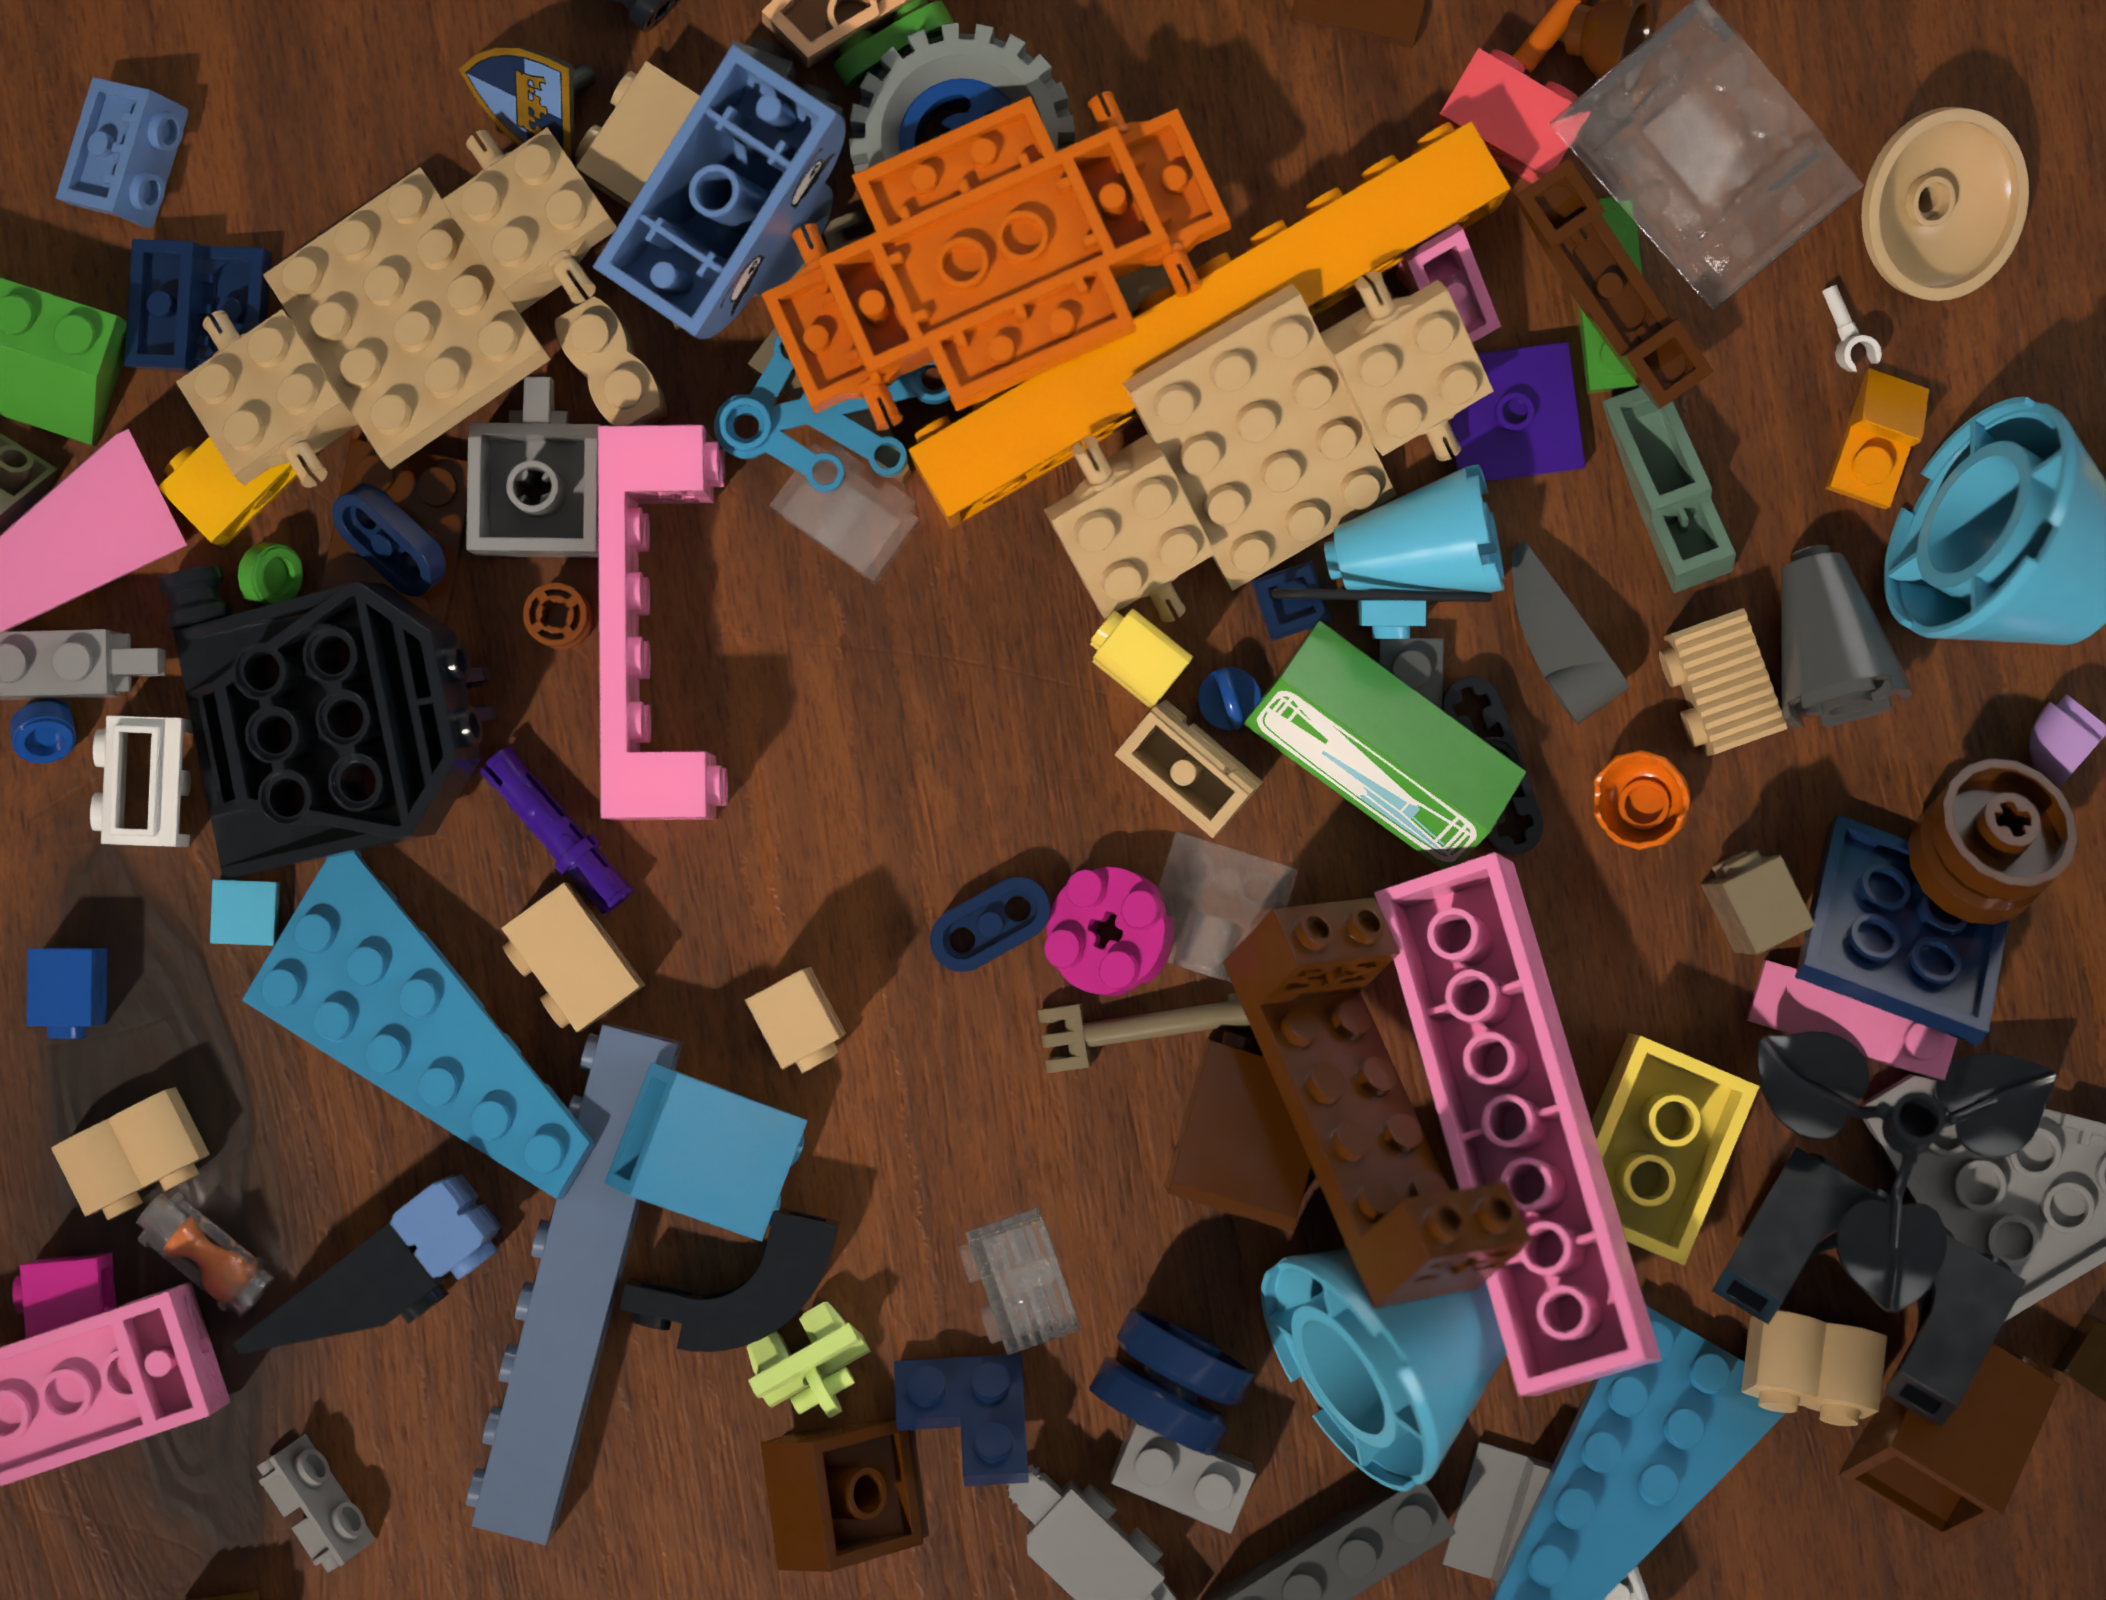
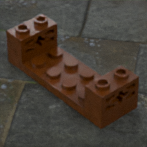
[1223,897,1532,1308]

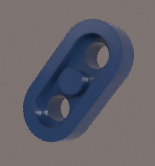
[332,483,446,597]
[930,877,1050,972]

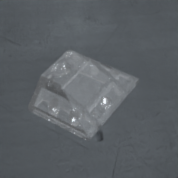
[1549,0,1864,310]

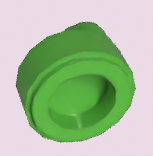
[238,542,304,606]

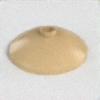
[1861,107,2029,301]

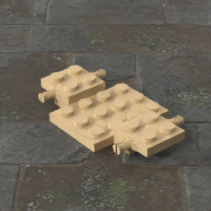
[176,127,617,488]
[1044,271,1494,622]

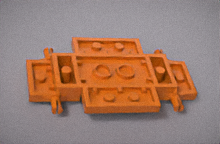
[761,91,1231,430]

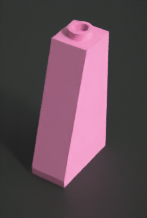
[0,429,187,634]

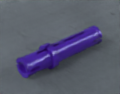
[479,745,635,916]

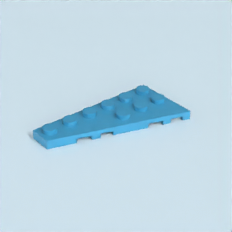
[242,851,596,1199]
[1489,1305,1786,1600]

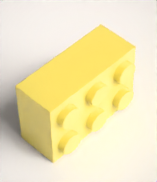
[1591,1033,1760,1266]

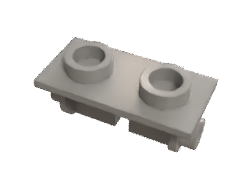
[257,1434,376,1573]

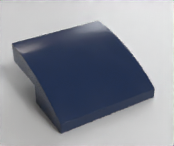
[124,239,272,373]

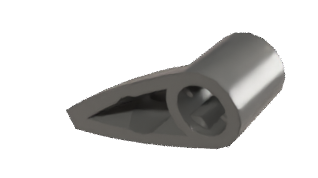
[1512,540,1630,725]

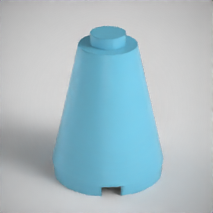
[1324,464,1505,593]

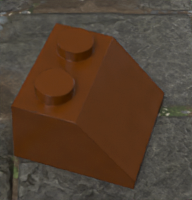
[760,1417,923,1572]

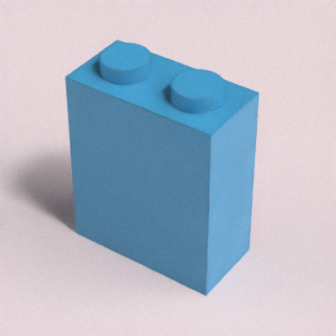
[604,1062,808,1242]

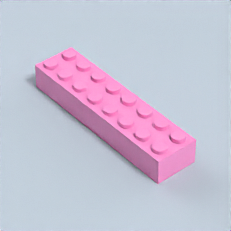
[1374,852,1661,1396]

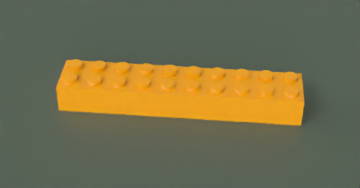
[908,121,1511,529]

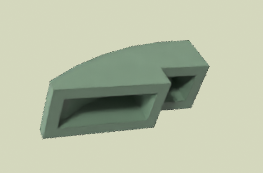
[1603,387,1736,594]

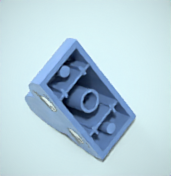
[593,45,846,339]

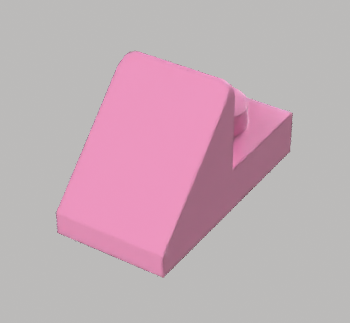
[1396,224,1501,343]

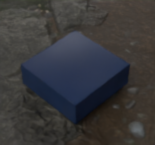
[1250,560,1332,642]

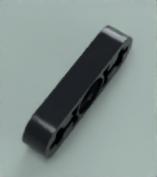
[1442,677,1543,855]

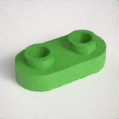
[833,0,955,90]

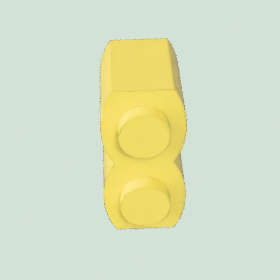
[1090,608,1193,710]

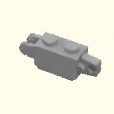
[0,629,166,700]
[1006,1463,1179,1600]

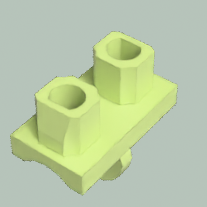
[747,1302,871,1418]

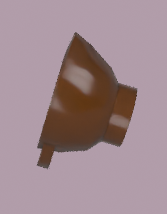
[1565,0,1653,98]

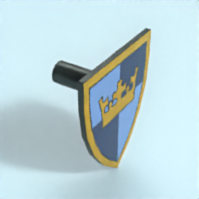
[458,45,596,168]

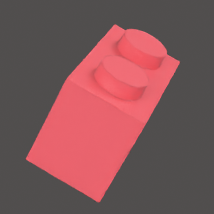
[1434,48,1589,184]

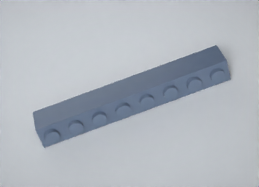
[466,1023,683,1546]

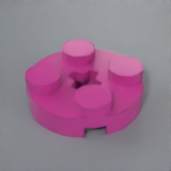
[1044,867,1174,997]

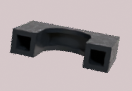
[1712,1147,2026,1427]

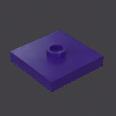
[1448,342,1585,483]

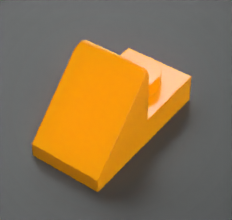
[1825,368,1929,509]

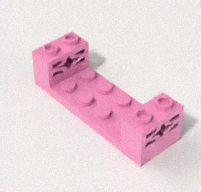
[598,425,728,820]
[0,1281,231,1486]

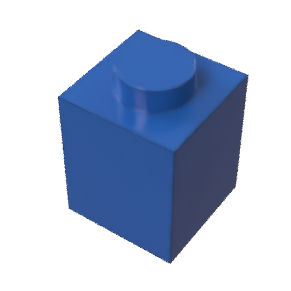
[26,948,107,1039]

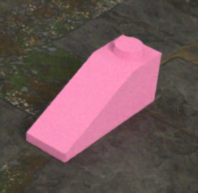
[1746,960,1958,1081]

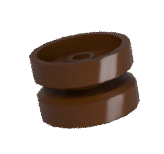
[1908,758,2078,925]

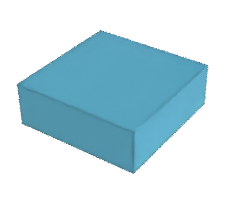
[210,880,281,946]

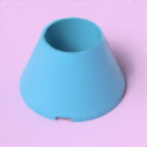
[1884,397,2106,645]
[1261,1248,1507,1491]

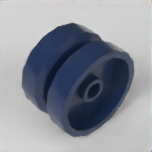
[1089,1307,1256,1456]

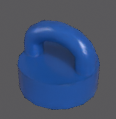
[1197,667,1261,731]
[9,699,77,764]

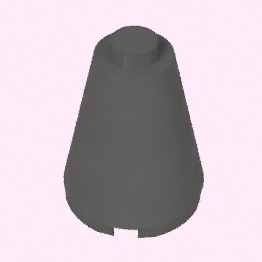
[1781,545,1912,729]

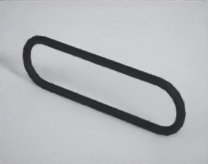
[1271,589,1492,602]

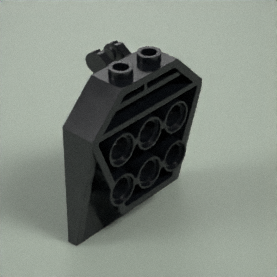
[173,582,497,880]

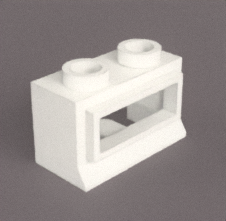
[90,715,194,847]

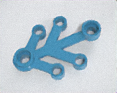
[714,334,951,494]

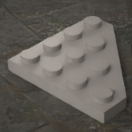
[1859,1074,2106,1322]

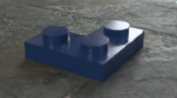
[894,1353,1029,1487]

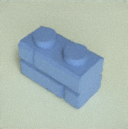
[390,1173,502,1281]

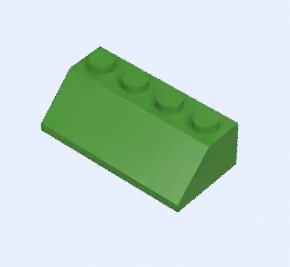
[0,278,127,446]

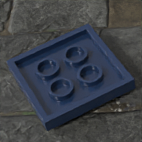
[1795,814,2009,1046]

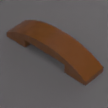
[1514,158,1714,409]

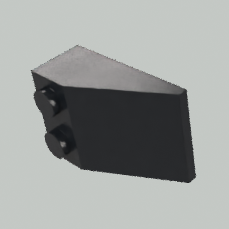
[232,1223,453,1354]

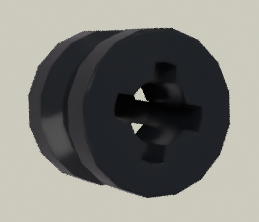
[158,565,232,630]

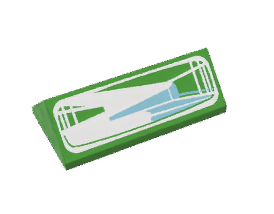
[1243,620,1526,870]

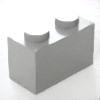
[1110,1420,1256,1534]

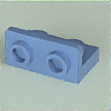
[55,77,188,228]

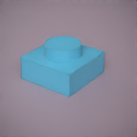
[1357,600,1426,639]

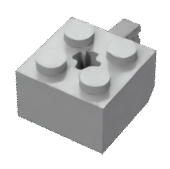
[466,377,601,558]

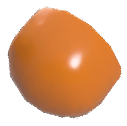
[1593,750,1690,850]

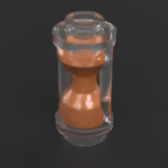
[136,1191,275,1317]

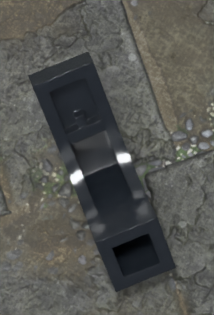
[619,1207,840,1352]

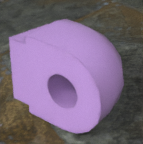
[2028,694,2106,789]

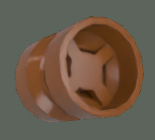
[523,582,594,650]

